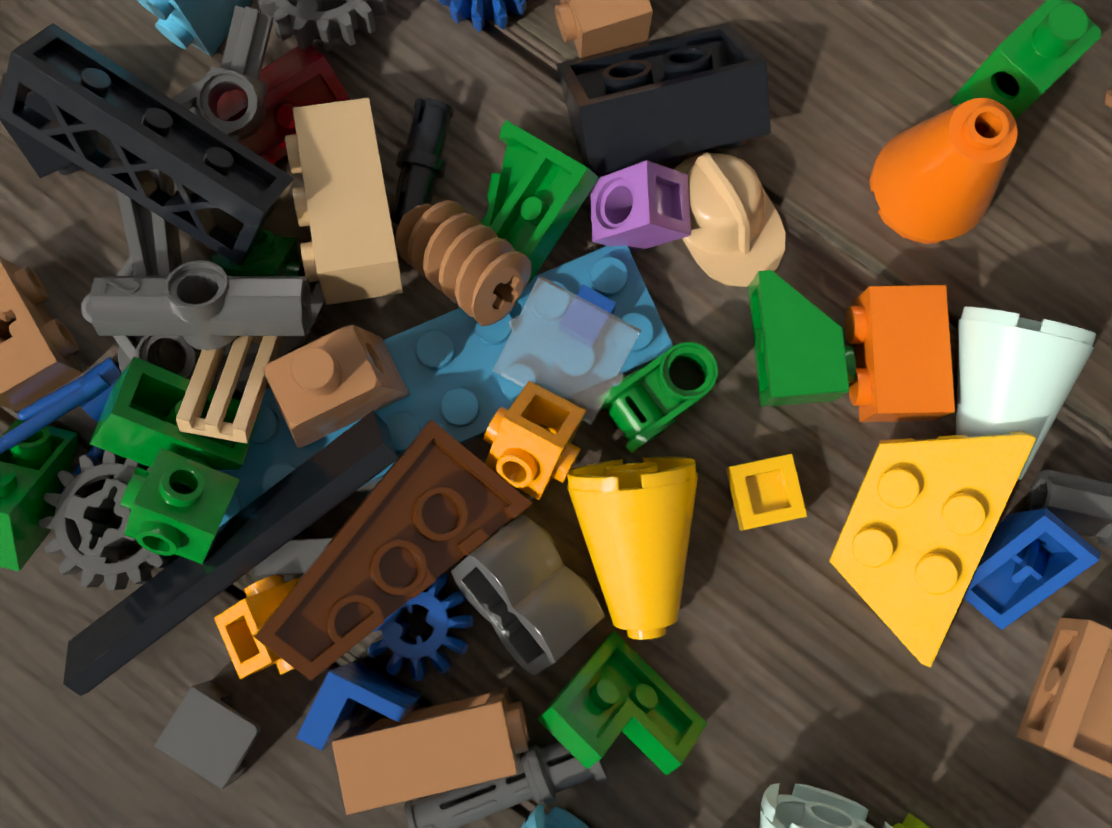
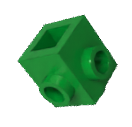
[120,448,240,564]

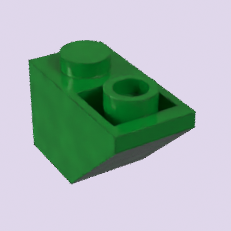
[0,419,78,572]

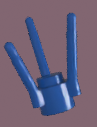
[0,356,122,494]

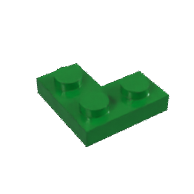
[537,631,708,776]

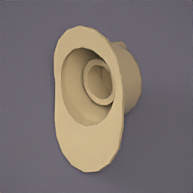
[673,152,786,287]

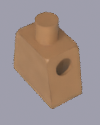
[263,325,410,449]

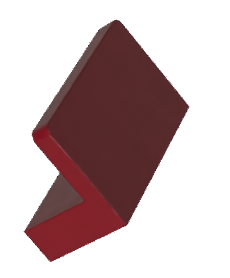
[217,44,351,164]

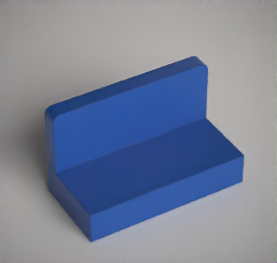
[296,661,422,751]

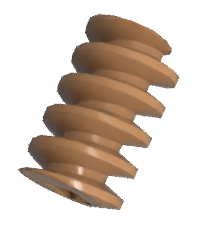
[395,200,531,327]

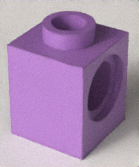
[590,160,691,252]

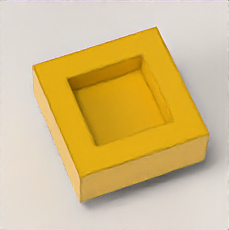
[726,454,807,531]

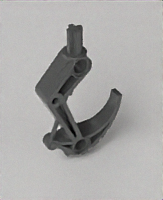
[81,5,325,393]

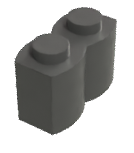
[451,514,605,676]

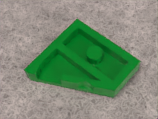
[481,120,599,283]

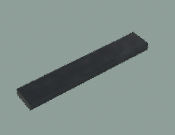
[63,411,398,696]

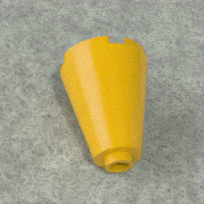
[567,457,698,640]

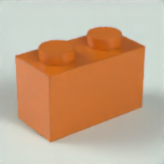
[845,285,955,422]

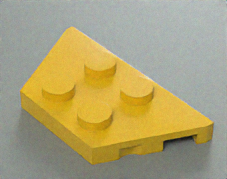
[829,431,1036,668]

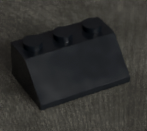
[556,22,771,176]

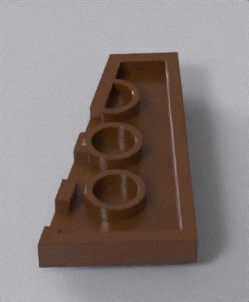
[253,420,533,681]

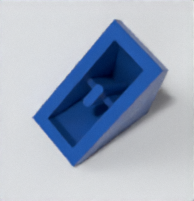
[963,508,1101,630]

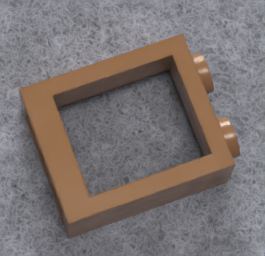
[332,688,530,815]

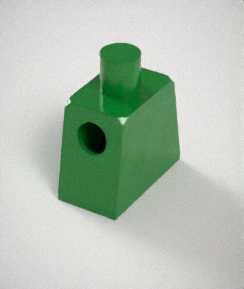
[950,0,1103,120]

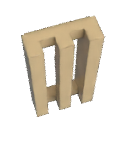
[176,336,283,444]

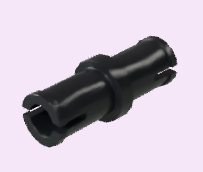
[389,98,454,224]

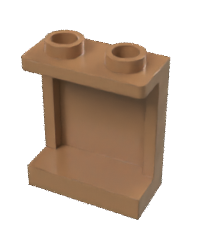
[1016,617,1112,779]

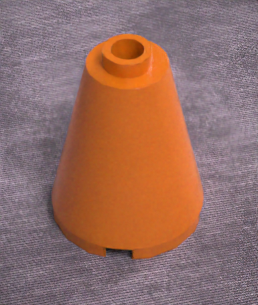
[869,98,1018,244]

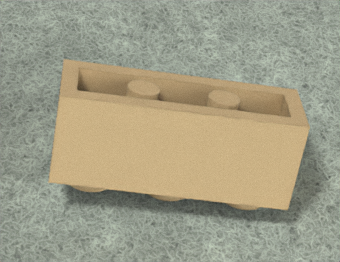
[285,98,403,305]

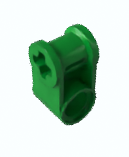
[594,342,718,454]

